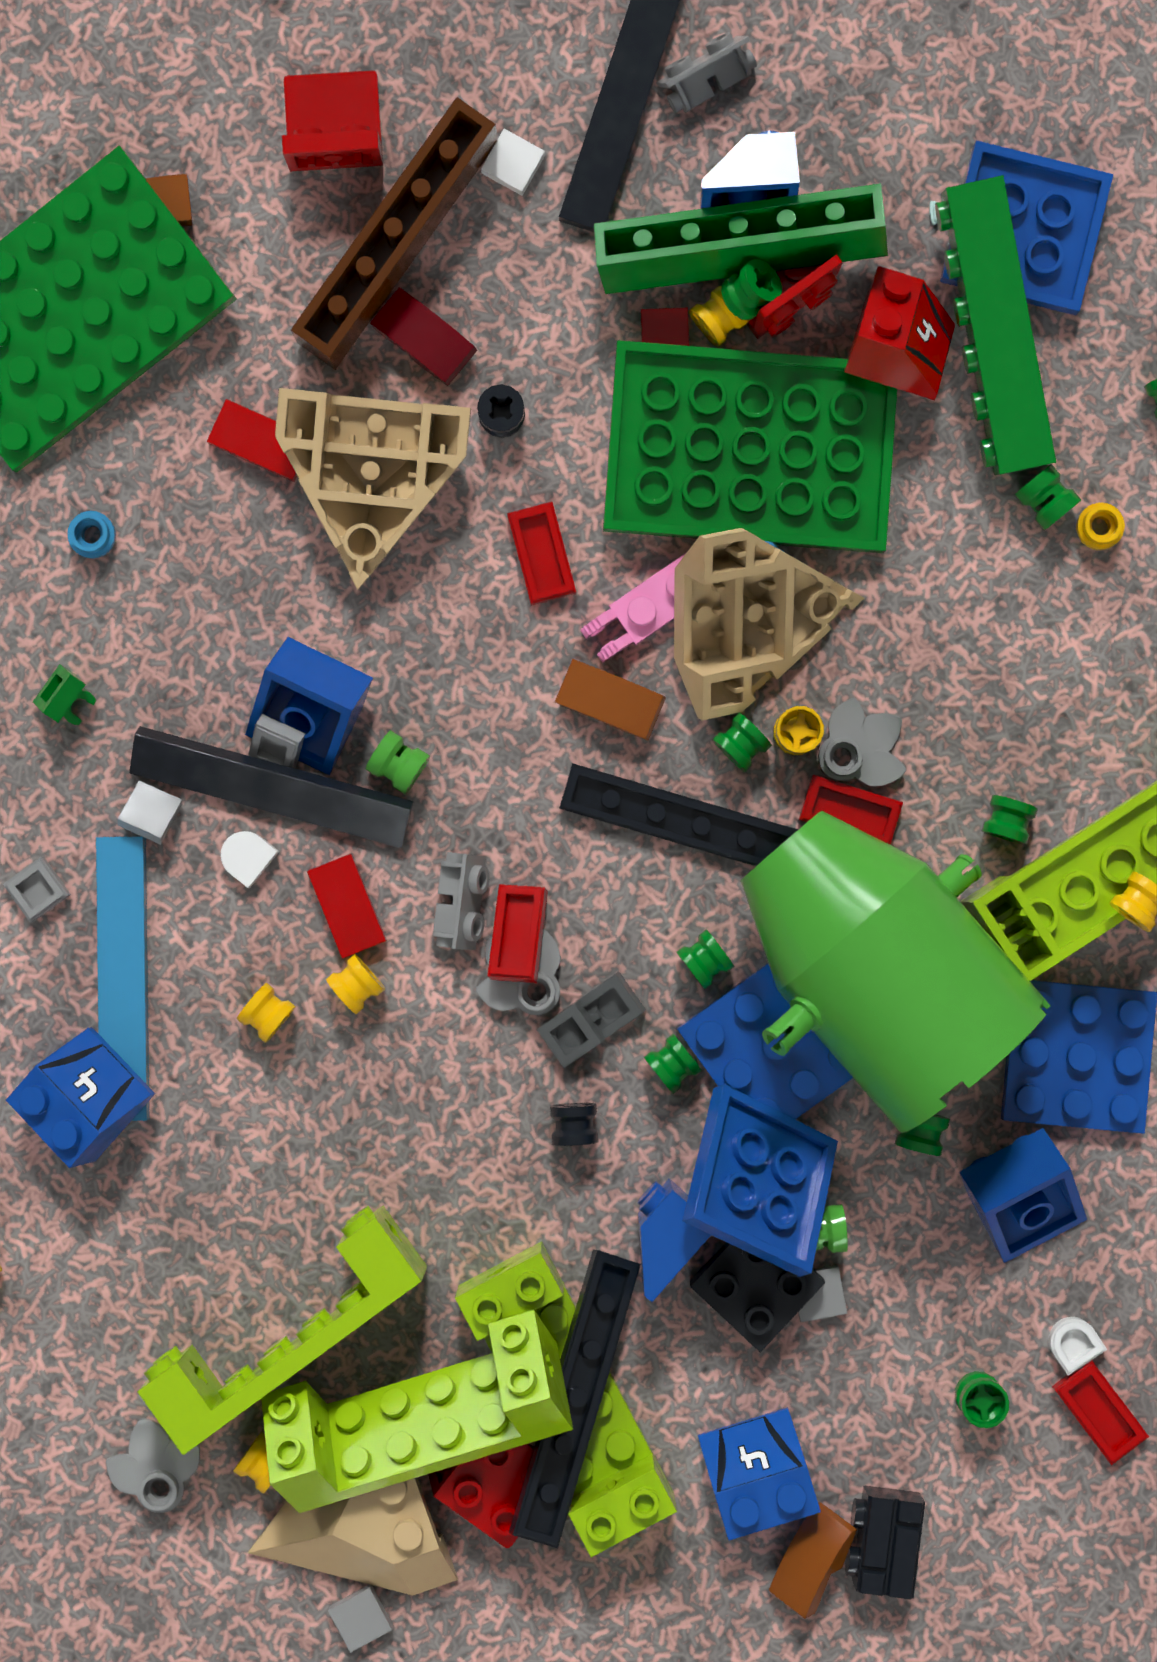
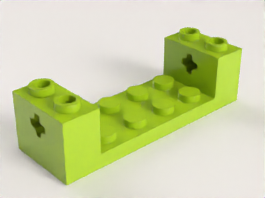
[960,781,1157,981]
[137,1205,427,1455]
[455,1241,677,1557]
[261,1310,573,1513]

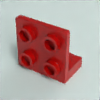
[282,70,383,172]
[747,255,843,339]
[428,1443,534,1548]

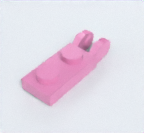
[580,553,686,663]

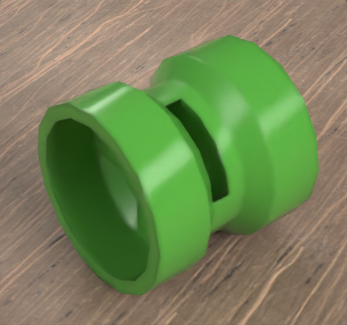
[365,730,430,795]
[816,1204,848,1253]

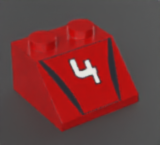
[844,266,955,401]

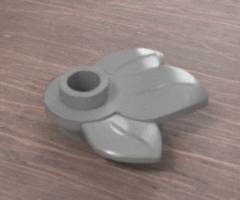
[818,697,906,787]
[476,929,561,1015]
[106,1418,200,1513]

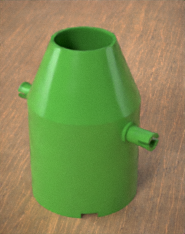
[740,810,1051,1133]

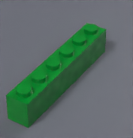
[935,175,1057,475]
[594,183,888,294]

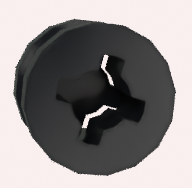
[477,384,525,438]
[550,1102,599,1146]

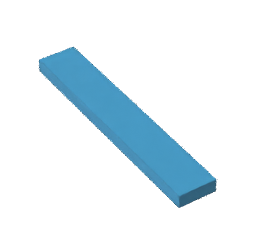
[96,836,150,1121]

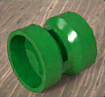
[1014,464,1081,531]
[955,1371,1009,1428]

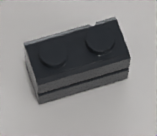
[845,1485,925,1600]

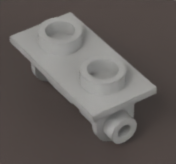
[656,32,757,113]
[432,852,489,950]

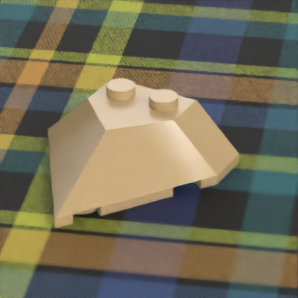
[275,388,471,590]
[674,528,865,721]
[248,1477,458,1596]

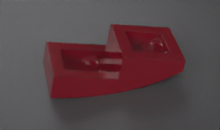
[370,287,478,386]

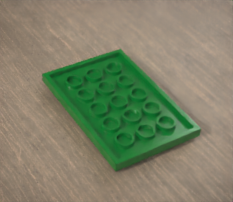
[0,145,237,472]
[603,340,897,553]

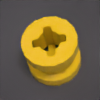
[689,286,748,347]
[1110,872,1157,932]
[326,954,385,1014]
[236,983,296,1043]
[233,1431,271,1494]

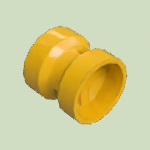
[773,706,824,755]

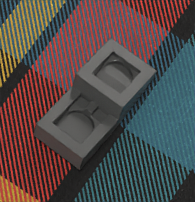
[537,971,646,1068]

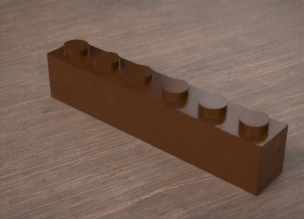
[291,97,497,370]

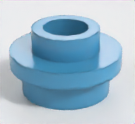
[67,511,116,559]

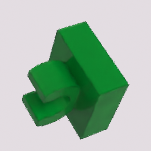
[33,664,96,725]

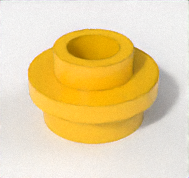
[1076,502,1125,550]

